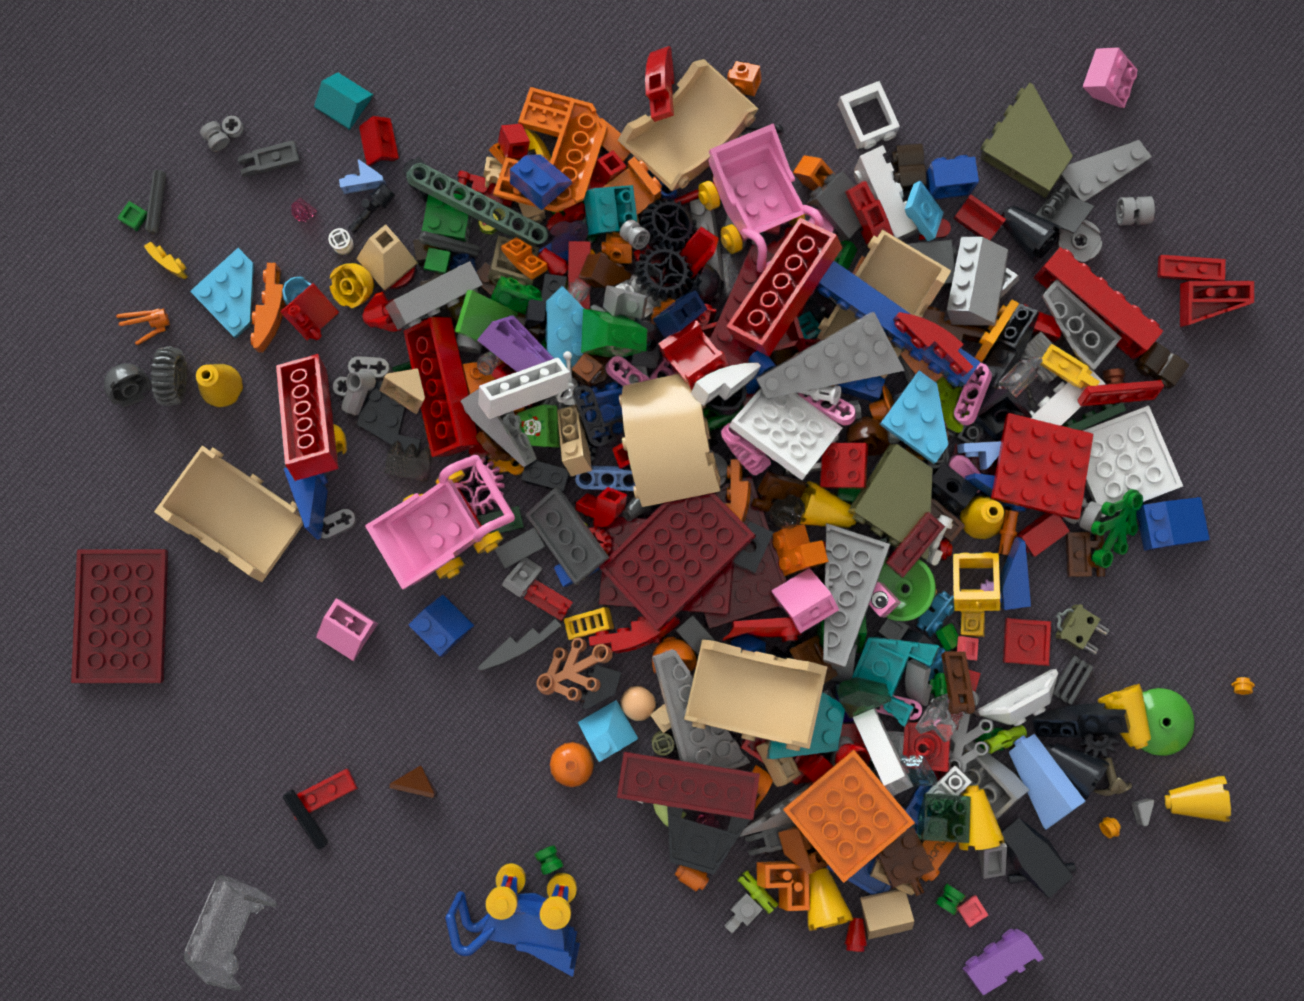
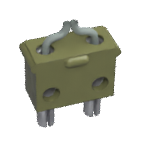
[1055,604,1109,655]

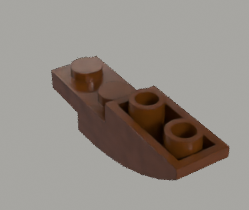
[922,307,986,343]

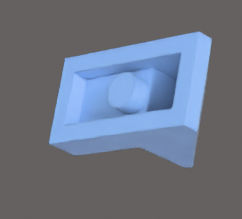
[339,160,386,194]
[957,442,1001,470]

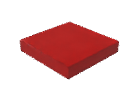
[1003,618,1051,666]

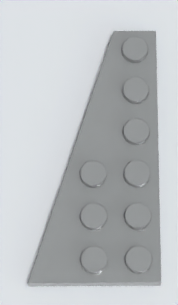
[755,312,905,399]
[823,523,890,669]
[652,649,750,769]

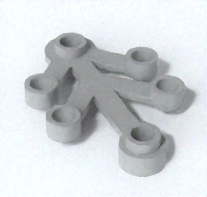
[935,690,994,773]

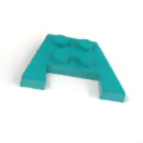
[852,637,940,727]
[767,692,846,759]

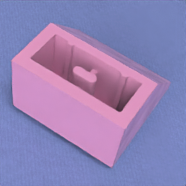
[1083,48,1138,108]
[316,598,378,661]

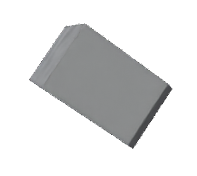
[978,843,1007,879]

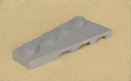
[1060,140,1152,202]

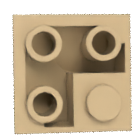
[356,224,418,291]

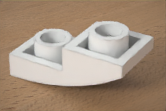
[923,765,972,813]

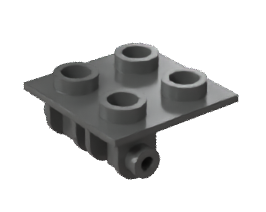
[1036,183,1094,234]

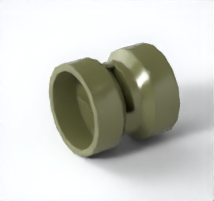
[652,731,674,756]

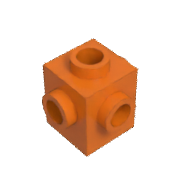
[727,61,762,97]
[602,232,632,264]

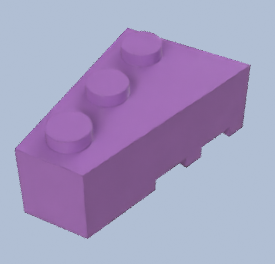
[477,315,554,372]
[962,928,1044,995]

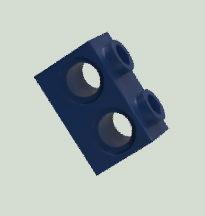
[653,290,707,338]

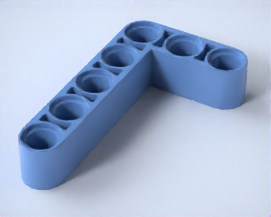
[575,465,635,491]

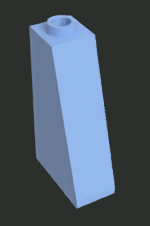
[1009,734,1085,829]

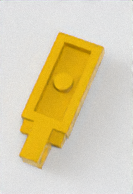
[1038,344,1100,389]

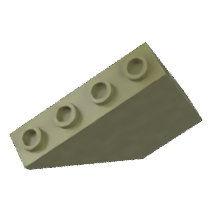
[980,83,1073,198]
[848,444,933,560]

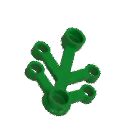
[1091,489,1143,568]

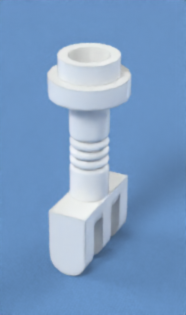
[926,515,953,565]

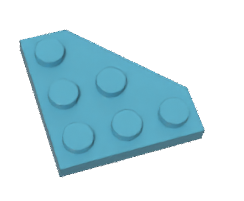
[190,248,255,338]
[546,286,584,371]
[879,371,948,464]

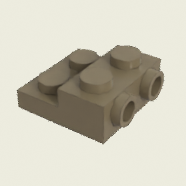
[487,235,540,286]

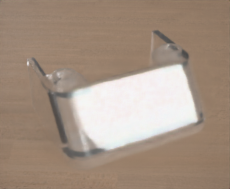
[184,875,277,991]

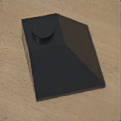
[967,388,1032,441]

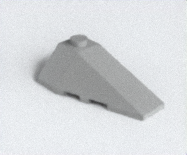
[1042,279,1121,371]
[461,389,537,467]
[950,730,1029,820]
[740,782,813,837]

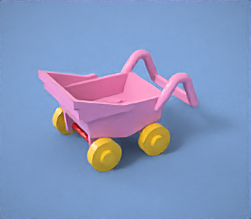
[698,123,824,273]
[365,455,515,589]

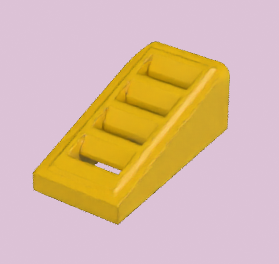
[564,607,614,640]

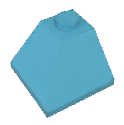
[578,700,638,762]

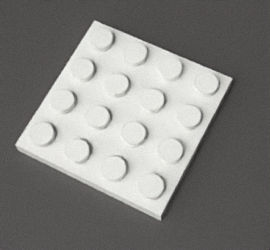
[729,388,843,480]
[1083,406,1183,518]

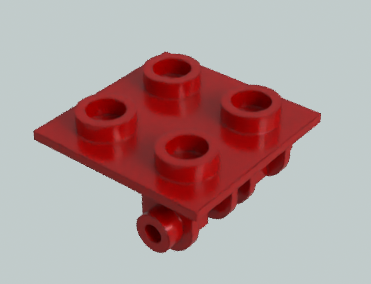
[280,283,339,341]

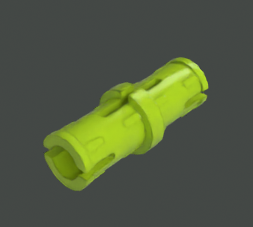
[983,725,1027,754]
[737,870,779,914]

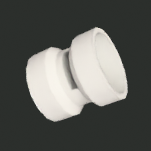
[328,228,354,255]

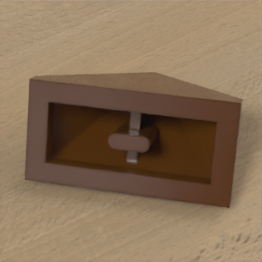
[389,765,437,798]

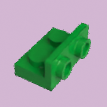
[490,276,542,314]

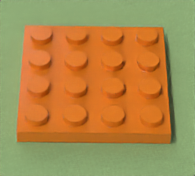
[783,750,915,883]

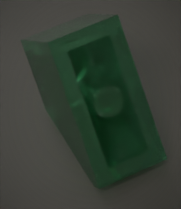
[836,677,892,718]

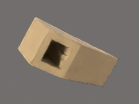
[557,405,592,476]

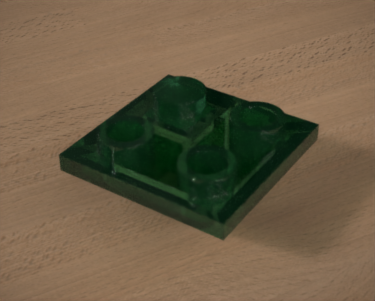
[918,793,971,843]

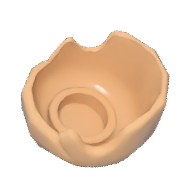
[620,686,656,721]

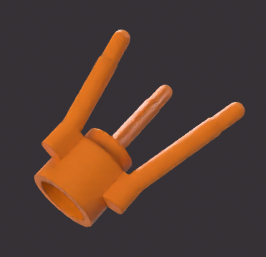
[116,308,170,345]

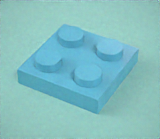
[904,181,944,241]

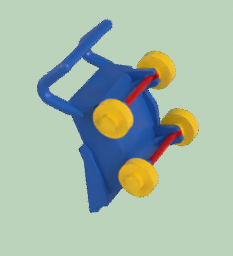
[445,864,580,977]

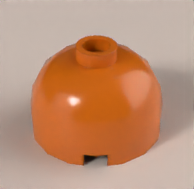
[652,637,697,674]
[550,742,594,787]

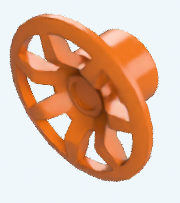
[869,385,894,422]

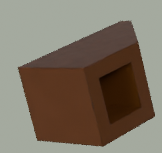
[578,252,632,288]

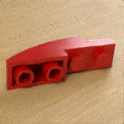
[645,46,674,122]
[845,181,894,250]
[893,312,973,376]
[589,616,680,654]

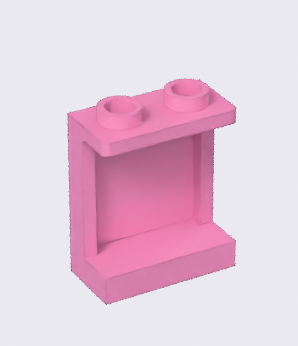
[772,568,839,633]

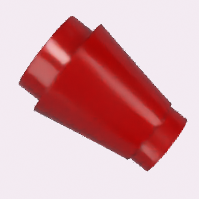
[537,247,568,276]
[844,918,867,952]

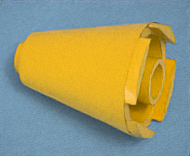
[196,364,243,407]
[794,481,856,528]
[960,496,1004,539]
[1097,684,1151,749]
[1164,776,1231,822]
[958,785,1005,850]
[807,868,853,931]

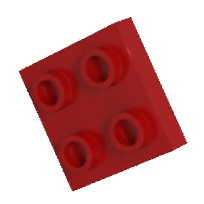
[820,443,868,488]
[902,722,951,772]

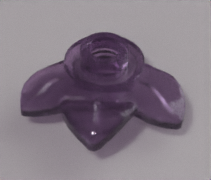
[550,220,588,253]

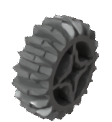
[151,347,187,406]

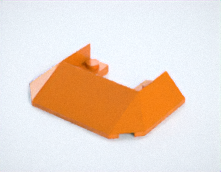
[493,87,607,213]

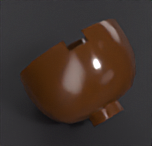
[846,416,890,456]

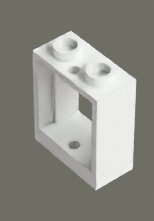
[838,81,900,149]

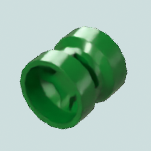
[534,845,564,875]
[935,883,966,915]

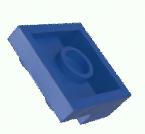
[580,382,623,438]

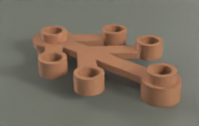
[537,638,612,702]

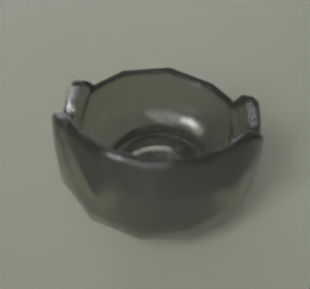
[770,494,805,529]

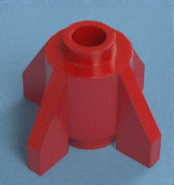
[362,292,402,332]

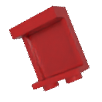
[658,319,728,390]

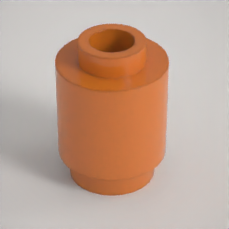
[674,865,709,891]

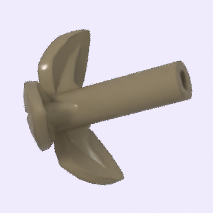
[1093,758,1132,796]

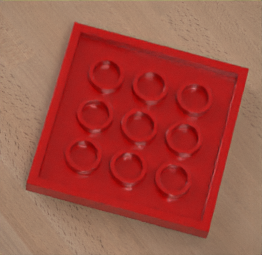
[991,413,1094,520]

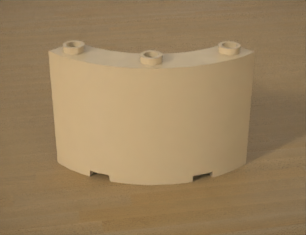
[618,59,758,191]
[817,230,951,379]
[619,374,721,507]
[154,446,303,582]
[684,640,827,751]

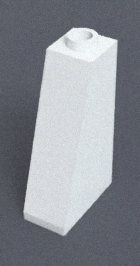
[851,703,913,796]

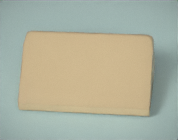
[756,740,801,787]

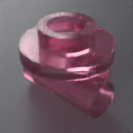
[291,198,317,222]
[695,813,720,828]

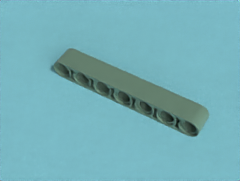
[406,163,548,246]

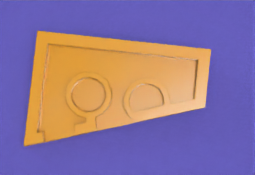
[974,299,1019,363]

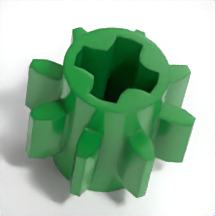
[929,673,948,700]

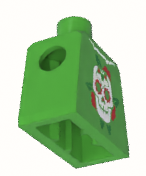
[517,404,560,447]

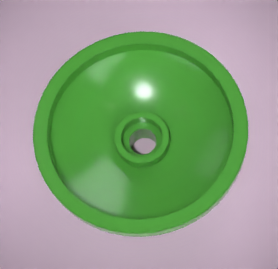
[878,557,936,621]
[1140,688,1195,756]

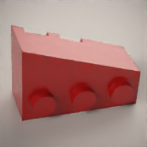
[1180,281,1254,327]

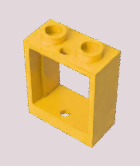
[953,552,1000,611]

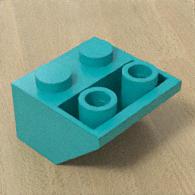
[584,185,638,235]

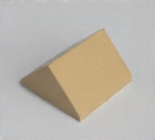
[379,369,425,415]
[860,889,914,939]

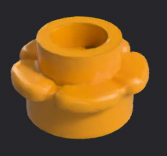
[1231,677,1255,695]
[1099,817,1121,839]

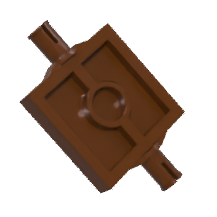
[876,827,935,897]

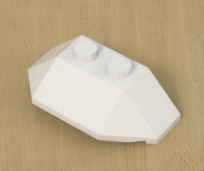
[974,669,1058,727]

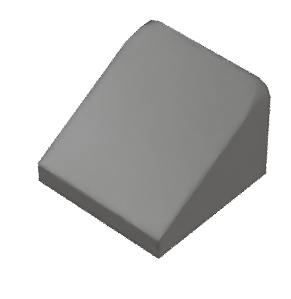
[1131,798,1154,826]

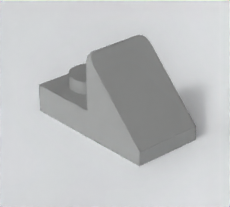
[603,285,648,319]
[502,557,543,597]

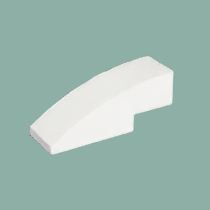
[691,363,761,406]

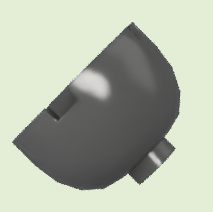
[104,363,151,407]

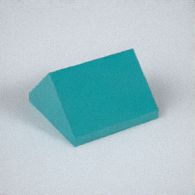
[314,72,373,130]

